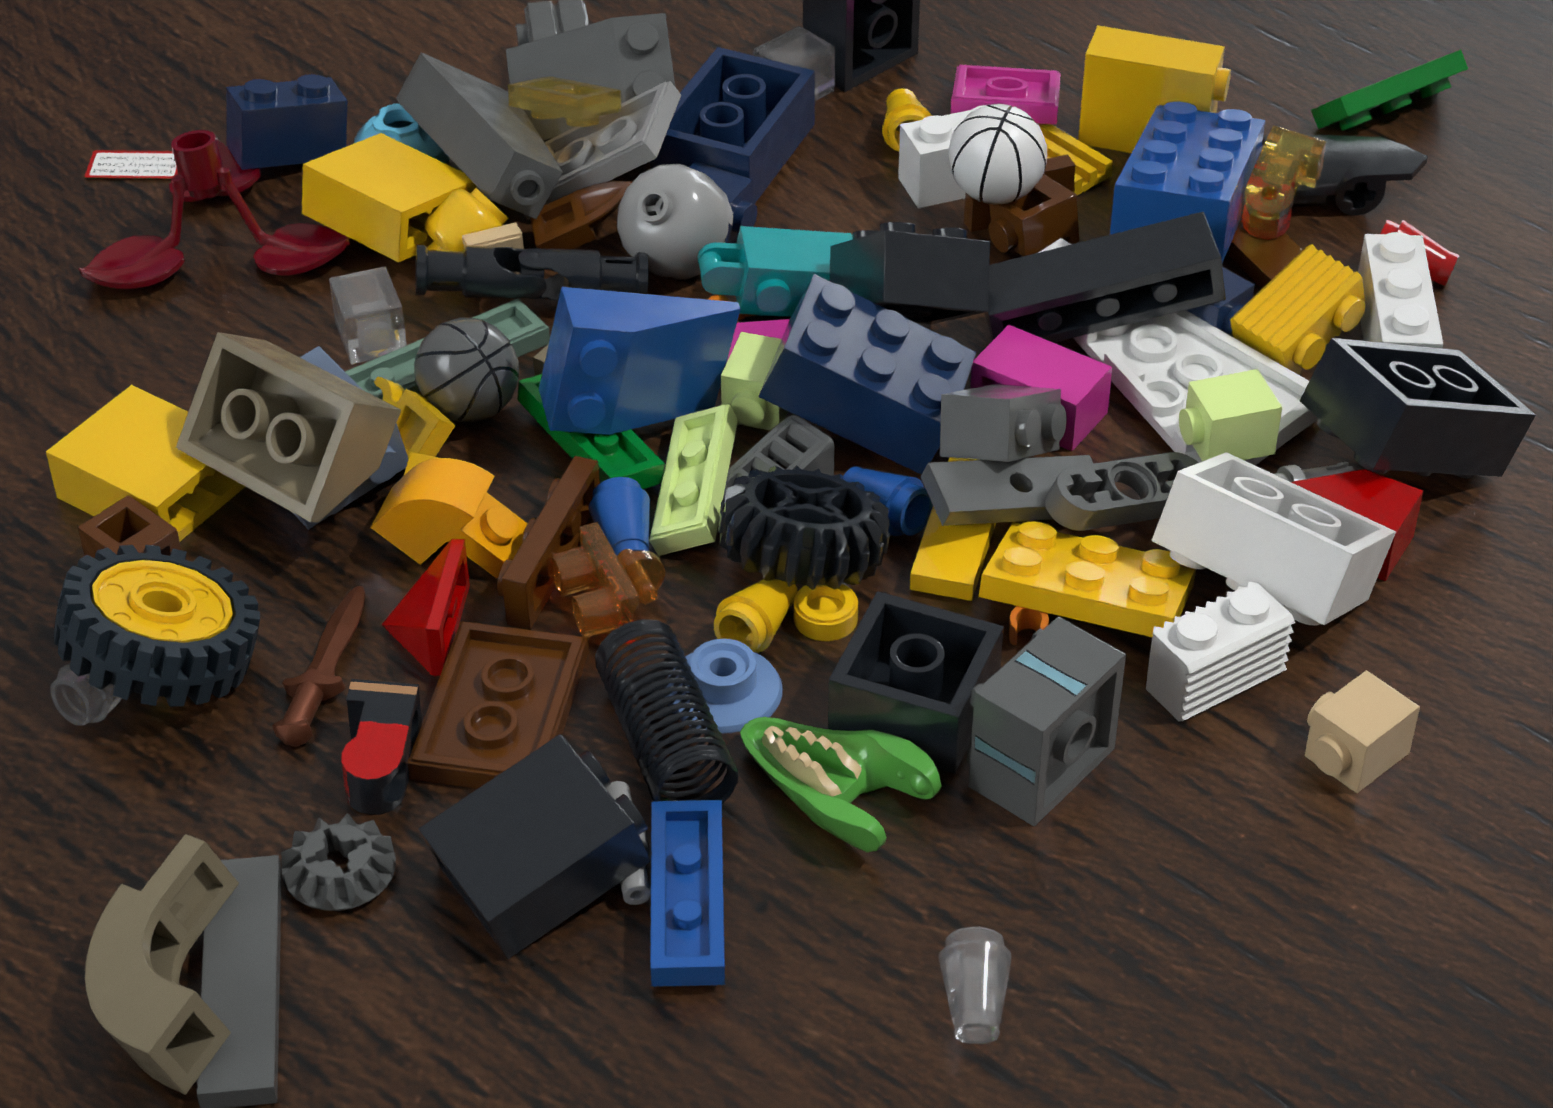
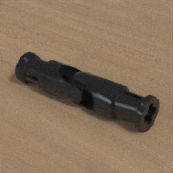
[415,245,648,300]

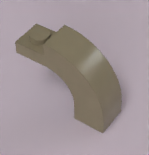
[85,834,239,1095]

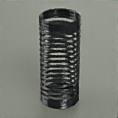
[595,619,738,804]

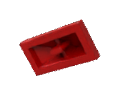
[382,539,470,676]

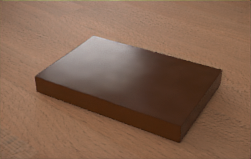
[408,621,589,789]

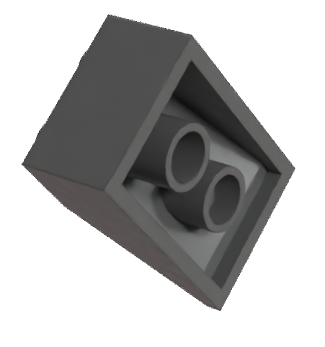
[506,13,675,142]

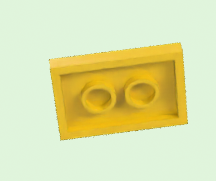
[979,521,1196,637]

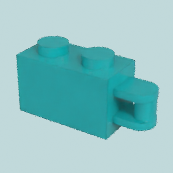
[697,226,852,317]

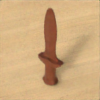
[272,586,365,747]

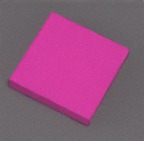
[951,65,1061,125]

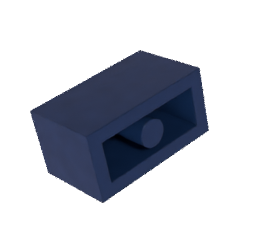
[226,74,348,170]

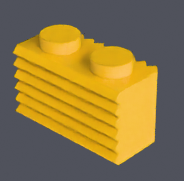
[1230,244,1366,374]

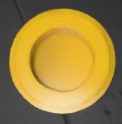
[794,583,858,641]

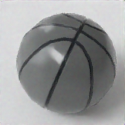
[414,317,519,423]

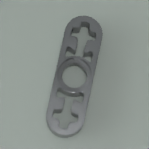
[1045,452,1199,531]

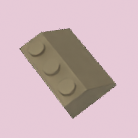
[175,332,401,523]

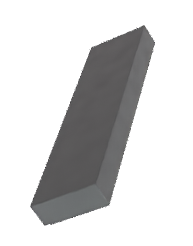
[197,855,282,1108]

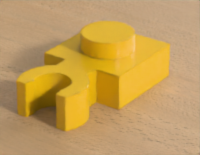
[373,377,455,459]

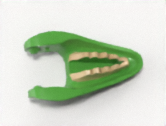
[740,717,941,852]

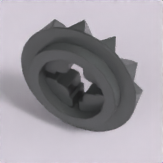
[281,813,396,911]

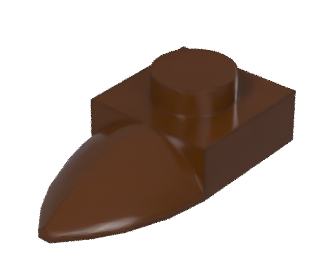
[530,181,632,249]

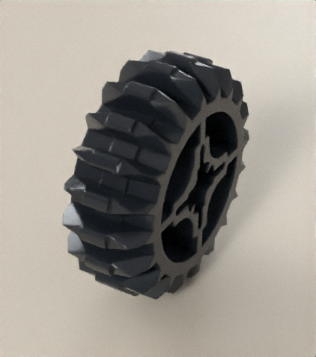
[718,465,890,590]

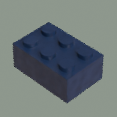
[650,47,815,204]
[758,274,976,475]

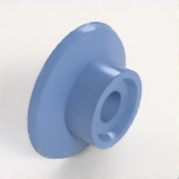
[665,639,783,733]

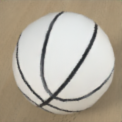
[948,104,1047,205]

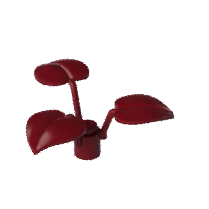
[78,130,350,289]

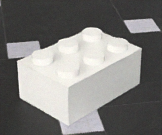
[1152,452,1396,625]

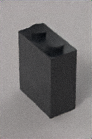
[418,734,651,959]

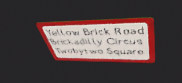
[84,150,178,179]

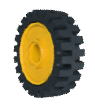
[53,545,260,707]

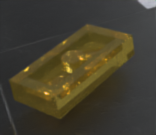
[508,76,621,127]

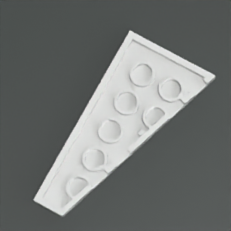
[1038,238,1318,465]

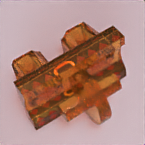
[551,522,666,647]

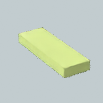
[649,404,738,556]

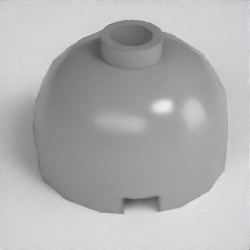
[617,164,733,280]

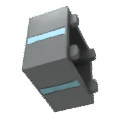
[967,616,1126,827]

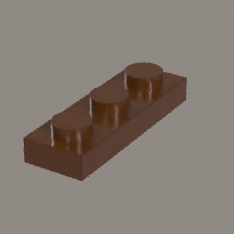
[497,456,600,630]

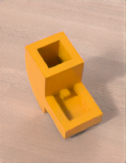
[370,458,527,578]

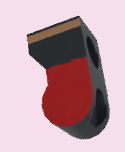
[342,679,422,815]

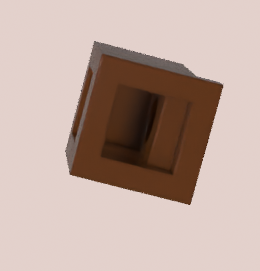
[989,174,1080,256]
[78,495,181,558]

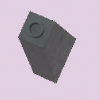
[396,52,563,219]

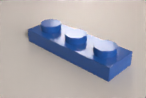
[650,800,725,987]

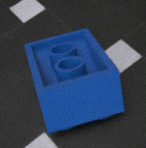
[539,287,741,435]

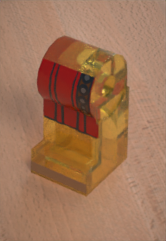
[1241,125,1326,240]

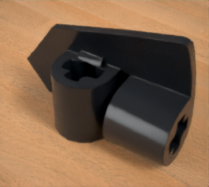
[1262,135,1428,216]

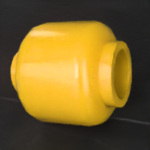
[425,188,509,251]

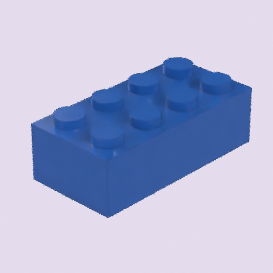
[1110,102,1265,263]

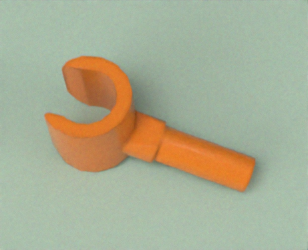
[1009,606,1049,645]

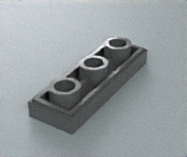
[921,455,1093,526]

